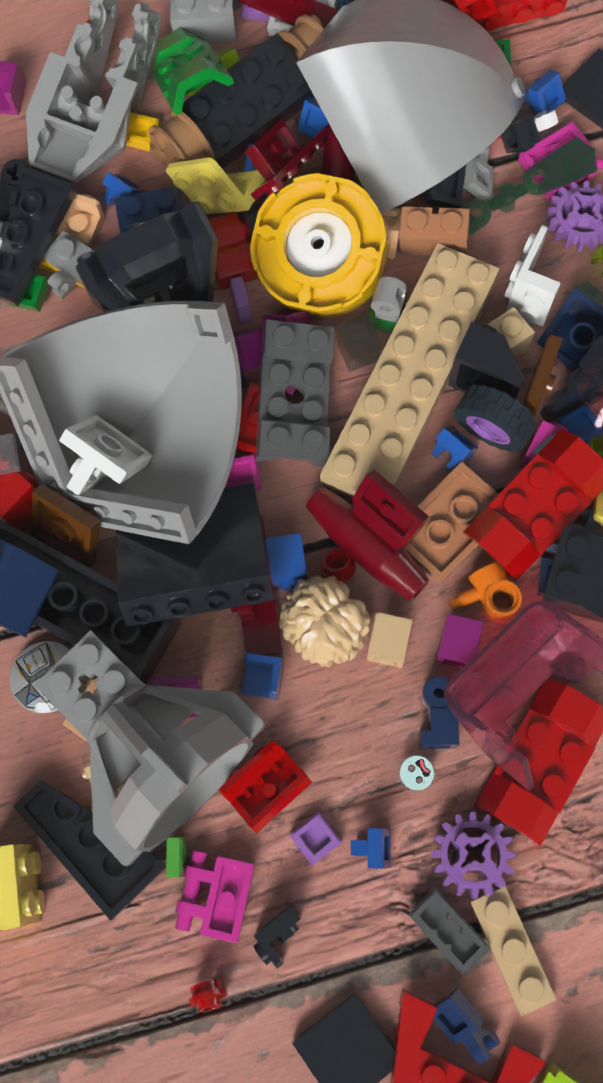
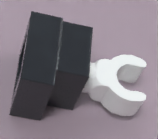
[501,110,559,153]

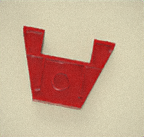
[390,989,545,1083]

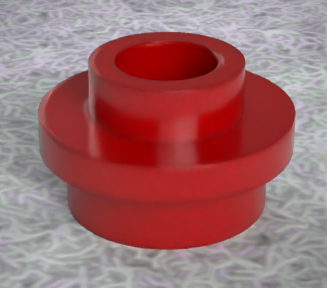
[320,550,356,582]
[189,979,228,1012]

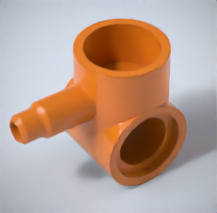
[449,562,522,623]

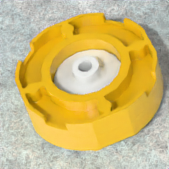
[250,173,390,319]

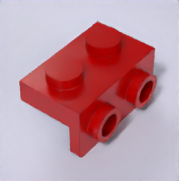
[219,739,312,834]

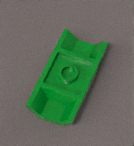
[150,27,234,116]

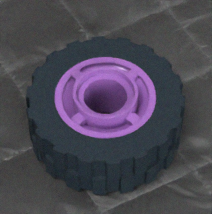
[454,385,537,452]

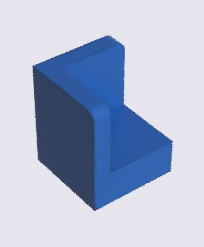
[242,653,284,700]

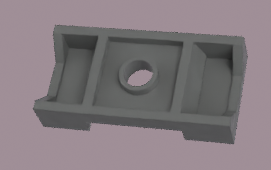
[255,320,335,467]

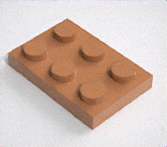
[403,461,499,585]

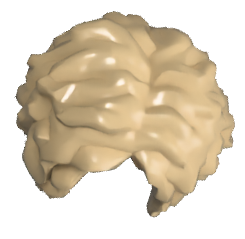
[279,575,371,668]

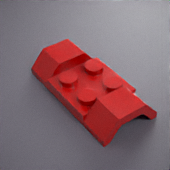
[462,429,603,581]
[473,678,603,846]

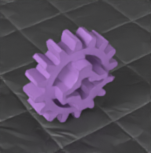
[546,180,603,252]
[431,812,516,899]

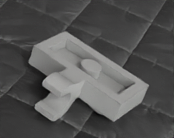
[44,231,94,299]

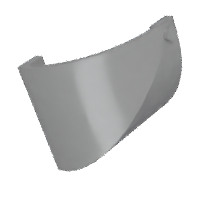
[296,0,525,214]
[0,301,242,544]

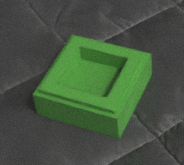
[166,837,187,878]

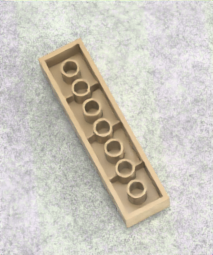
[320,243,500,502]

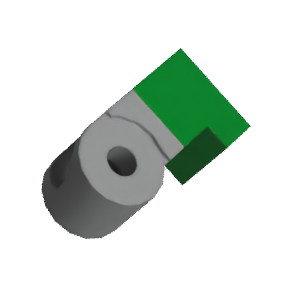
[365,277,407,333]

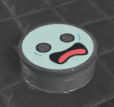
[398,754,436,793]

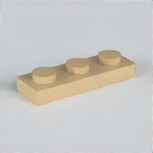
[469,886,557,1017]

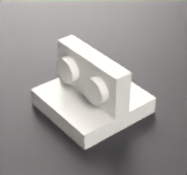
[59,415,153,495]

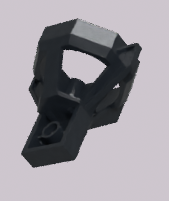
[75,201,249,391]

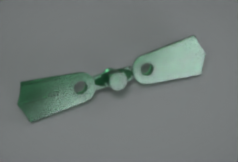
[459,137,598,236]

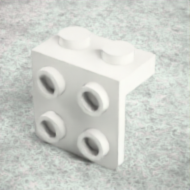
[504,225,561,327]

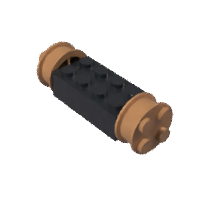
[148,15,324,181]

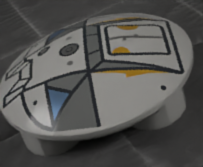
[10,641,70,714]

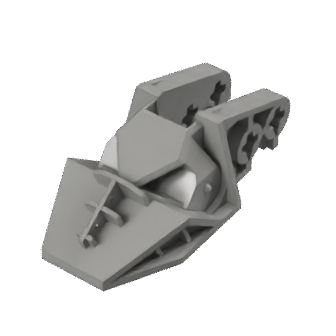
[26,0,161,184]

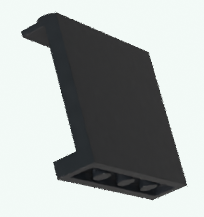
[116,482,274,627]

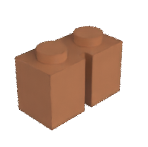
[399,206,470,256]

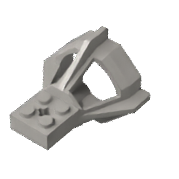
[35,630,264,866]

